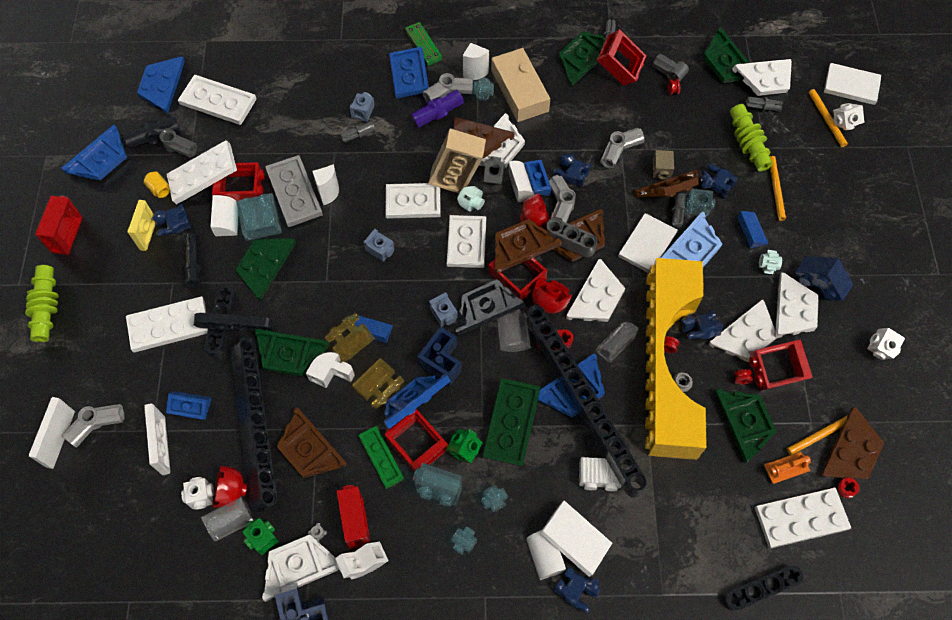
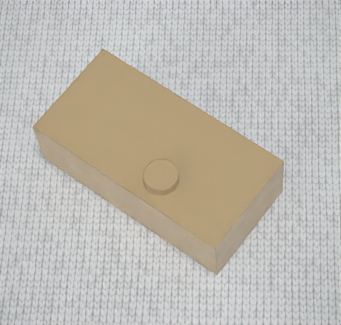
[491,48,550,122]
[428,129,486,194]

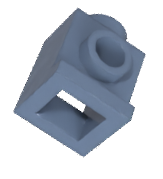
[350,92,375,122]
[364,229,394,262]
[429,292,458,327]

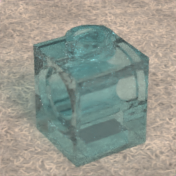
[687,189,715,216]

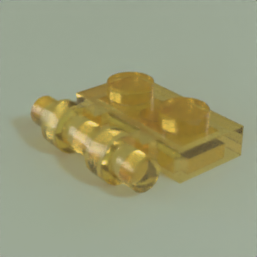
[325,313,375,362]
[352,358,404,409]

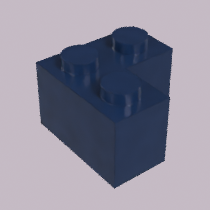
[795,256,853,301]
[417,327,462,386]
[274,583,329,620]

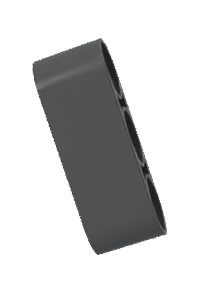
[546,218,598,257]

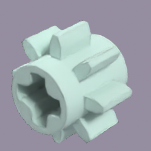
[759,250,782,274]

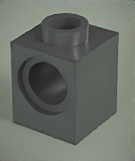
[483,156,505,184]

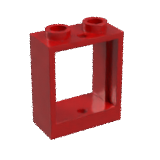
[597,29,646,86]
[212,162,264,203]
[35,196,83,255]
[488,258,548,300]
[749,339,813,391]
[384,409,448,476]
[337,485,371,550]

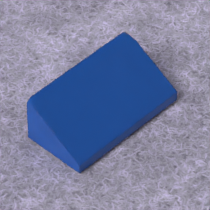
[524,160,551,196]
[737,211,768,249]
[349,315,393,343]
[166,391,211,420]

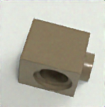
[653,150,674,180]

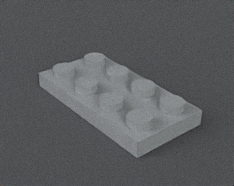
[265,155,323,227]

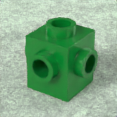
[446,429,483,463]
[242,518,279,555]

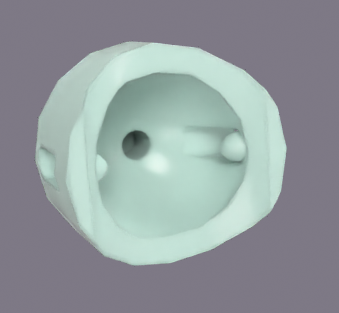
[457,186,485,212]

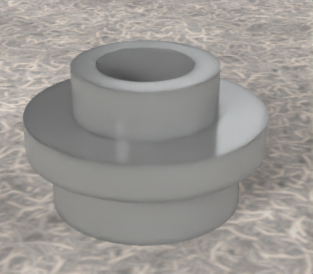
[673,373,693,392]

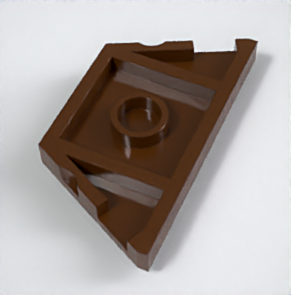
[454,117,515,158]
[634,169,699,197]
[552,209,605,262]
[495,219,562,273]
[277,407,347,478]
[820,407,884,480]

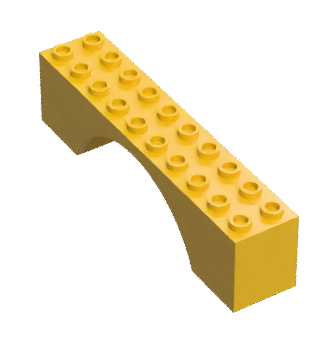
[645,258,706,460]

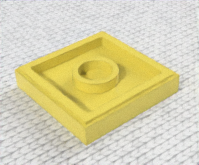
[128,200,155,251]

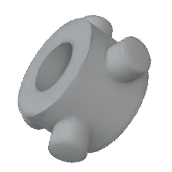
[308,523,327,542]

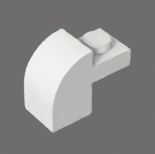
[306,352,355,388]
[336,542,388,580]

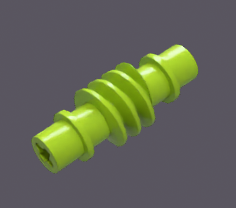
[730,104,773,171]
[25,265,59,342]

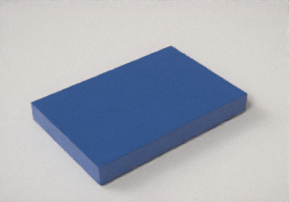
[389,47,429,98]

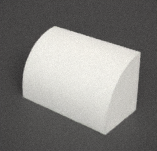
[463,43,489,80]
[508,161,534,203]
[312,165,339,205]
[211,195,239,236]
[526,530,566,580]

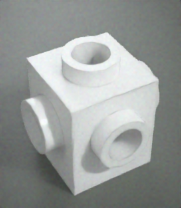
[833,103,864,130]
[867,328,905,360]
[181,477,214,510]

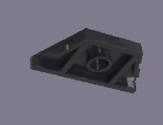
[455,279,525,336]

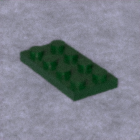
[483,378,541,467]

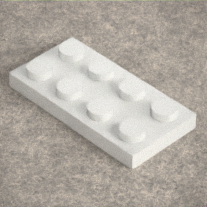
[178,75,256,125]
[167,140,237,204]
[126,296,208,353]
[755,488,851,549]

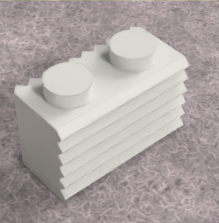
[579,457,623,491]

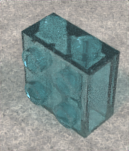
[236,193,282,241]
[413,463,463,507]

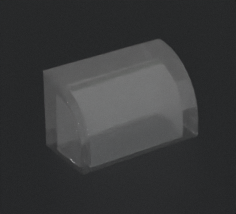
[497,309,531,352]
[596,321,639,363]
[201,498,254,541]

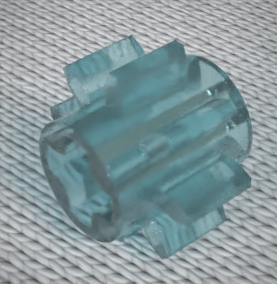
[473,78,494,100]
[481,485,508,512]
[451,526,478,555]

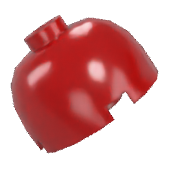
[519,193,551,229]
[532,278,572,314]
[212,466,247,508]

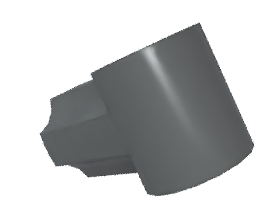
[652,54,689,82]
[160,129,198,158]

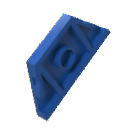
[137,57,185,113]
[62,125,127,180]
[538,353,605,418]
[384,374,451,429]

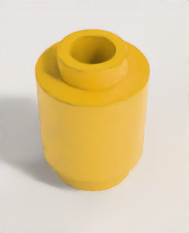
[144,172,170,198]

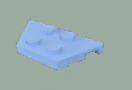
[661,212,722,267]

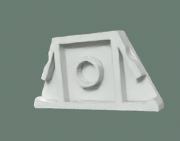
[732,59,792,96]
[479,113,525,169]
[566,259,625,322]
[775,273,818,338]
[708,300,777,362]
[262,535,339,602]

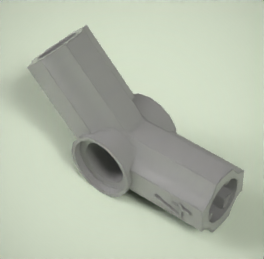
[423,73,473,103]
[600,128,644,169]
[549,175,576,223]
[62,404,124,448]

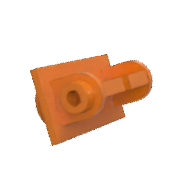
[764,452,811,484]

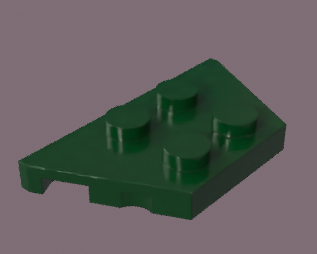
[703,27,749,83]
[559,31,606,86]
[235,238,296,301]
[255,329,330,377]
[714,389,777,463]

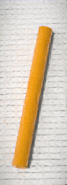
[809,89,848,147]
[770,156,786,221]
[787,415,848,455]

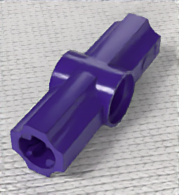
[411,89,464,127]

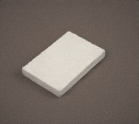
[824,63,881,105]
[386,183,441,218]
[618,213,677,274]
[447,215,486,268]
[29,397,75,469]
[145,404,170,475]
[540,501,612,577]

